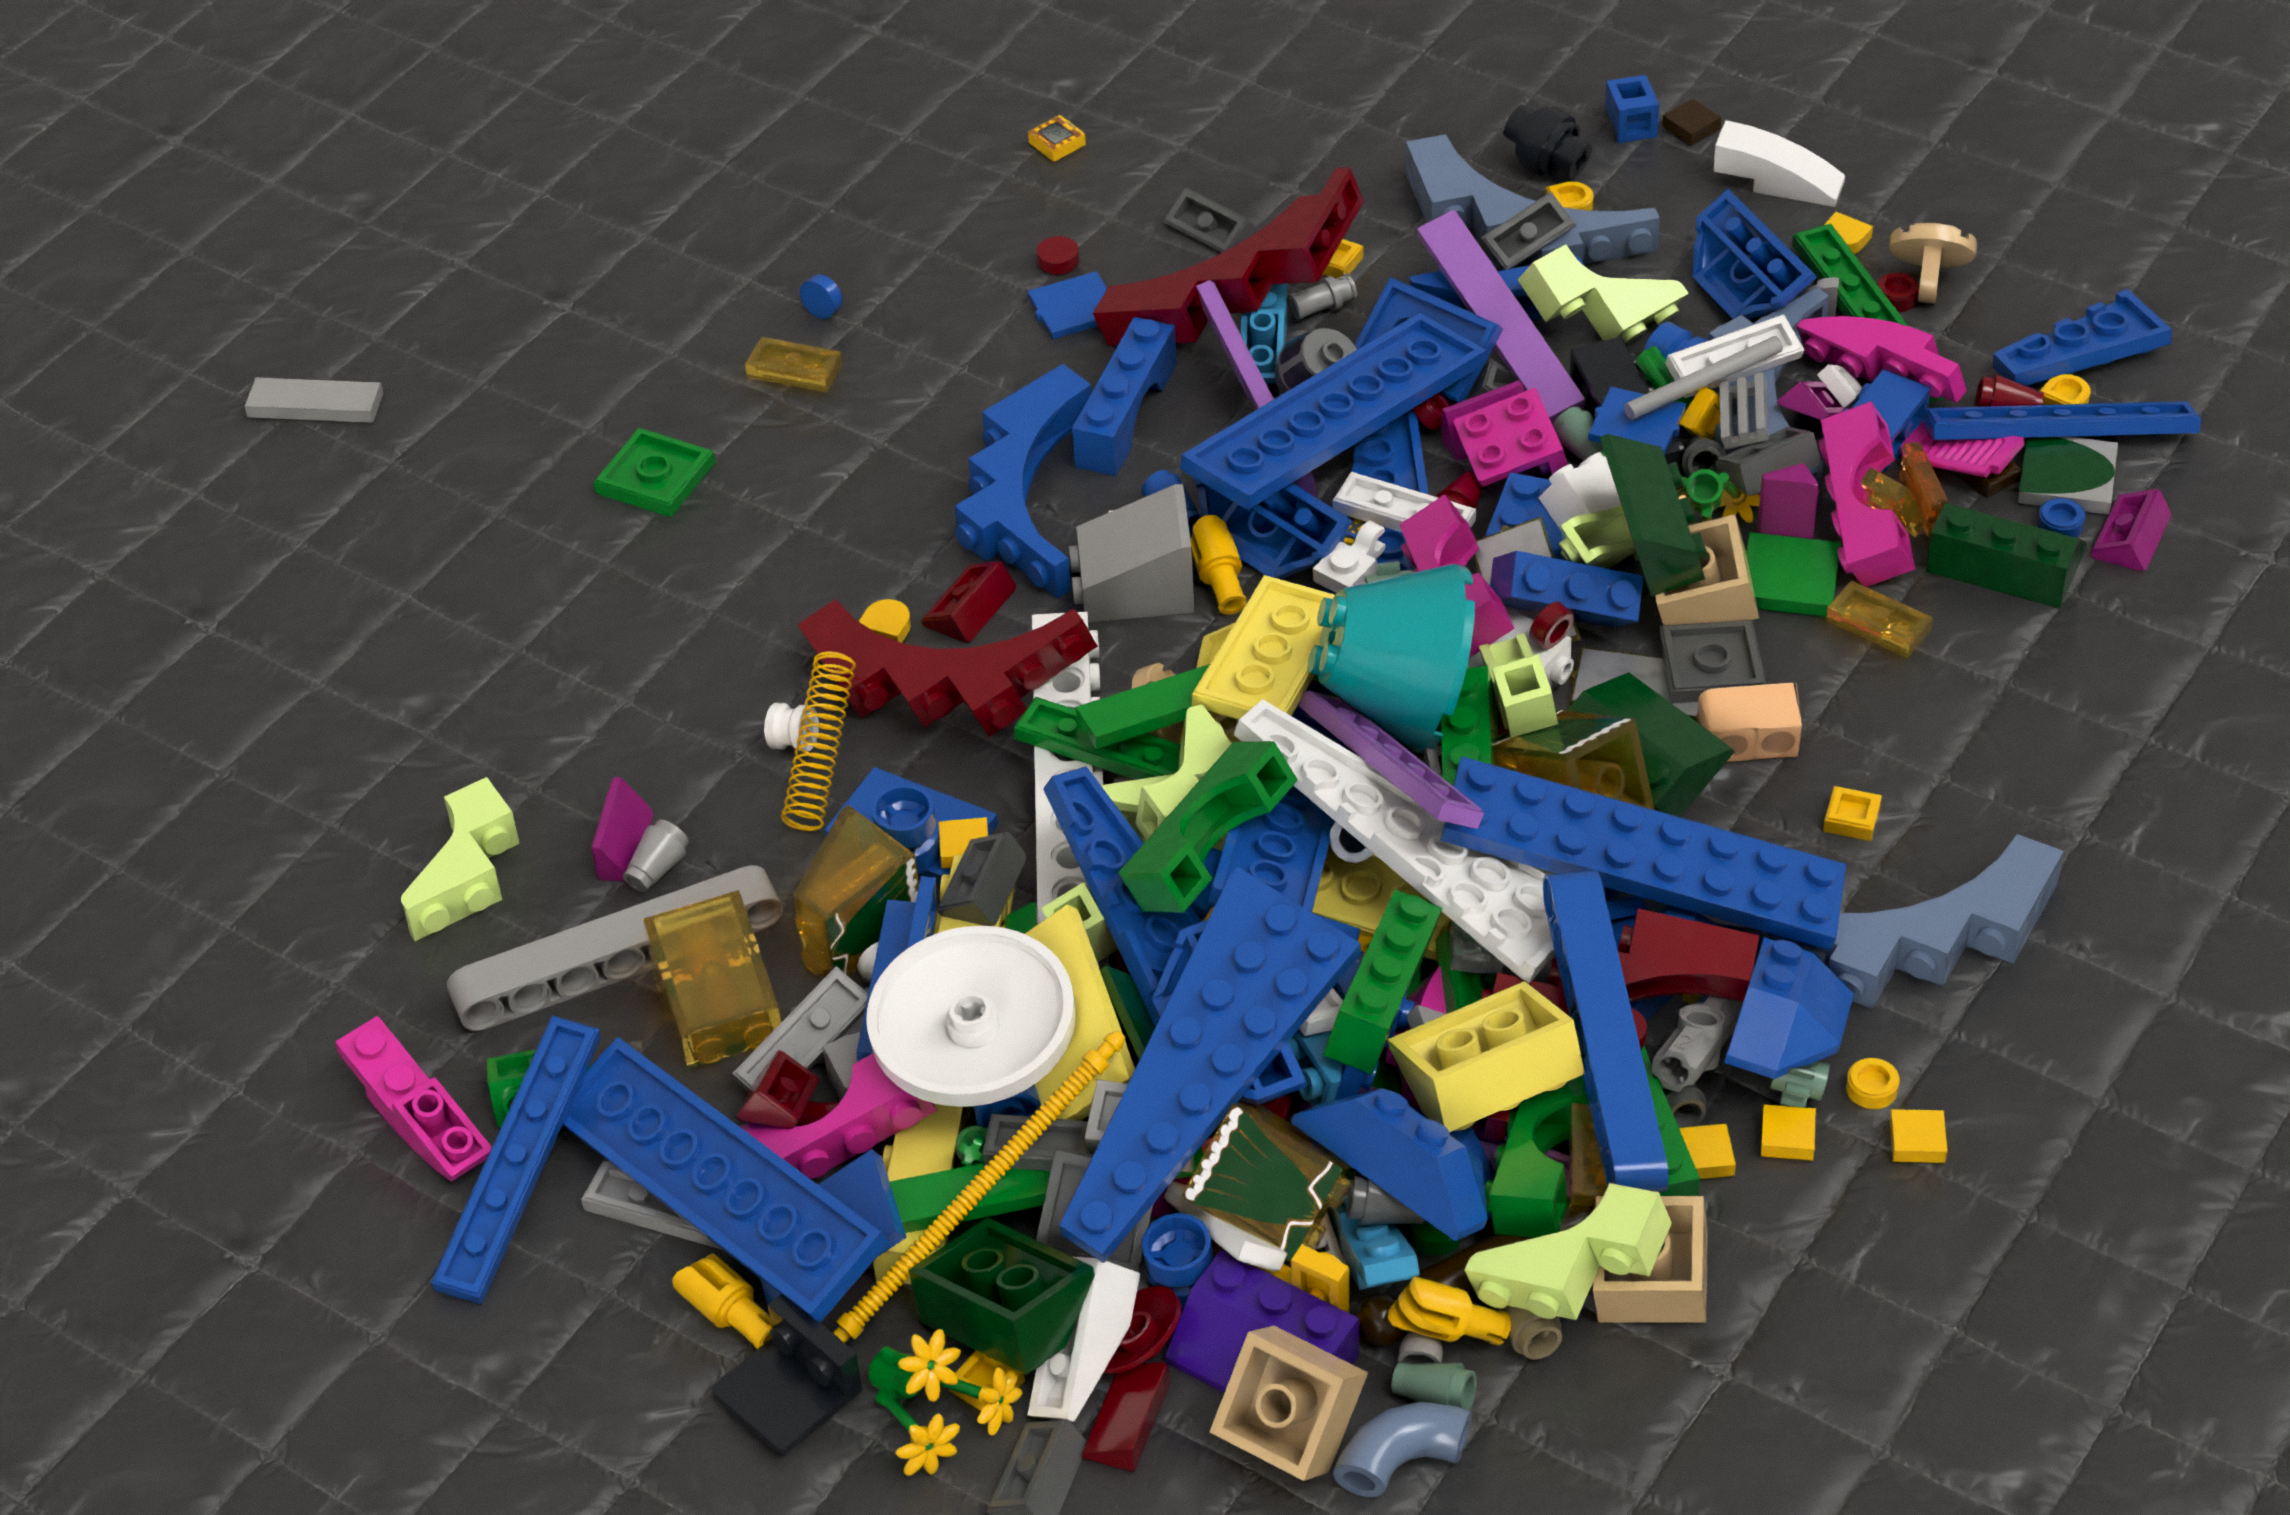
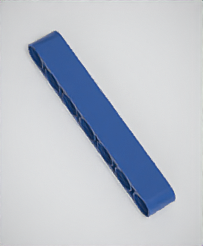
[1543,870,1668,1193]

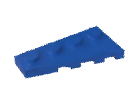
[1993,288,2172,387]

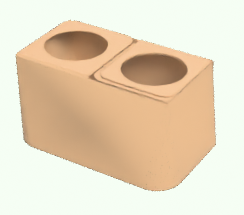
[1697,683,1802,762]

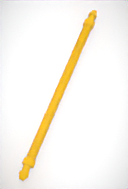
[833,1031,1125,1343]

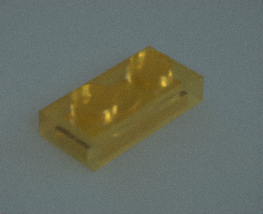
[745,337,843,392]
[1860,467,1925,537]
[1826,581,1933,658]
[1569,1103,1607,1207]

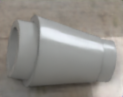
[623,820,689,893]

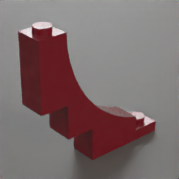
[1093,167,1364,346]

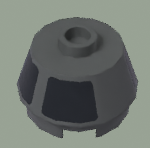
[1275,328,1357,395]

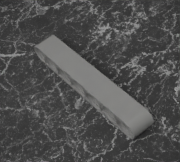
[446,865,783,1031]

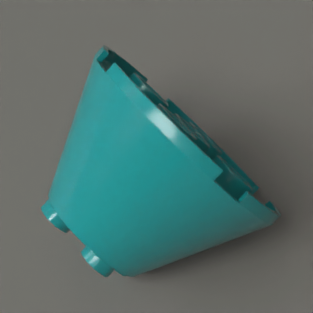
[1308,564,1475,755]

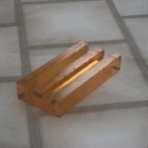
[1899,442,1948,537]

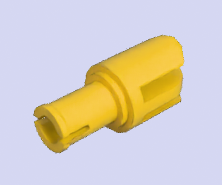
[1190,514,1247,615]
[672,1253,772,1349]
[1388,1276,1511,1346]

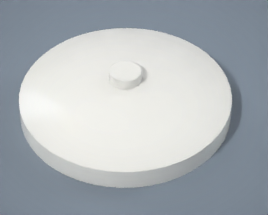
[866,926,1076,1107]

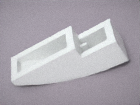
[1713,120,1845,207]

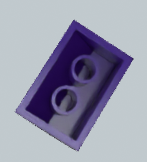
[1165,1250,1359,1393]

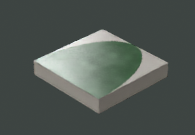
[2018,437,2118,515]

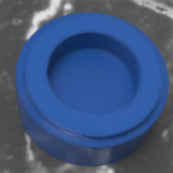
[800,274,843,319]
[2037,498,2085,538]

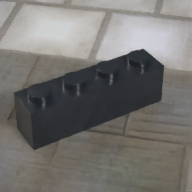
[1570,337,1685,470]

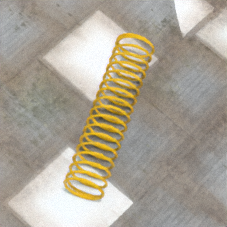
[781,651,856,831]

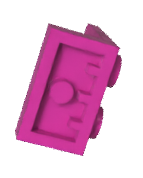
[1453,387,1568,487]

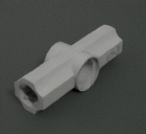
[1652,995,1743,1093]

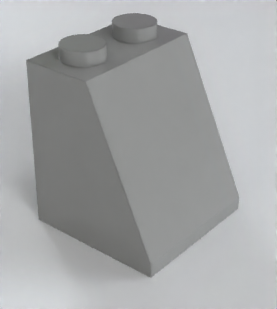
[1069,484,1195,622]

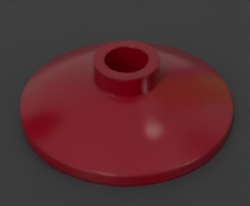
[1103,1286,1181,1374]

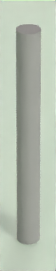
[1624,336,1783,420]

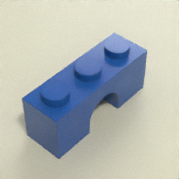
[1490,551,1643,628]

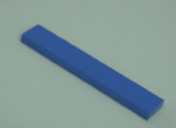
[1924,401,2201,440]
[431,1016,601,1305]

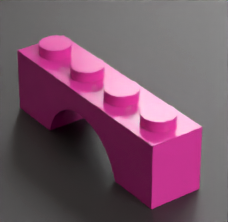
[1819,401,1915,588]
[1399,494,1515,658]
[740,1054,937,1180]

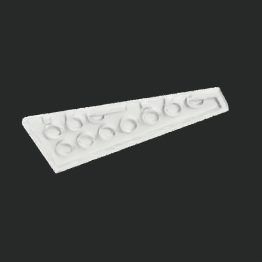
[1233,699,1556,983]

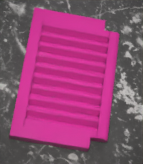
[1900,420,2024,478]

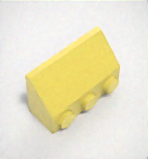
[1387,981,1585,1133]

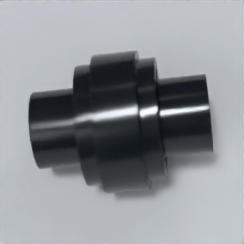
[1503,105,1592,178]

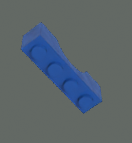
[1072,317,1177,476]

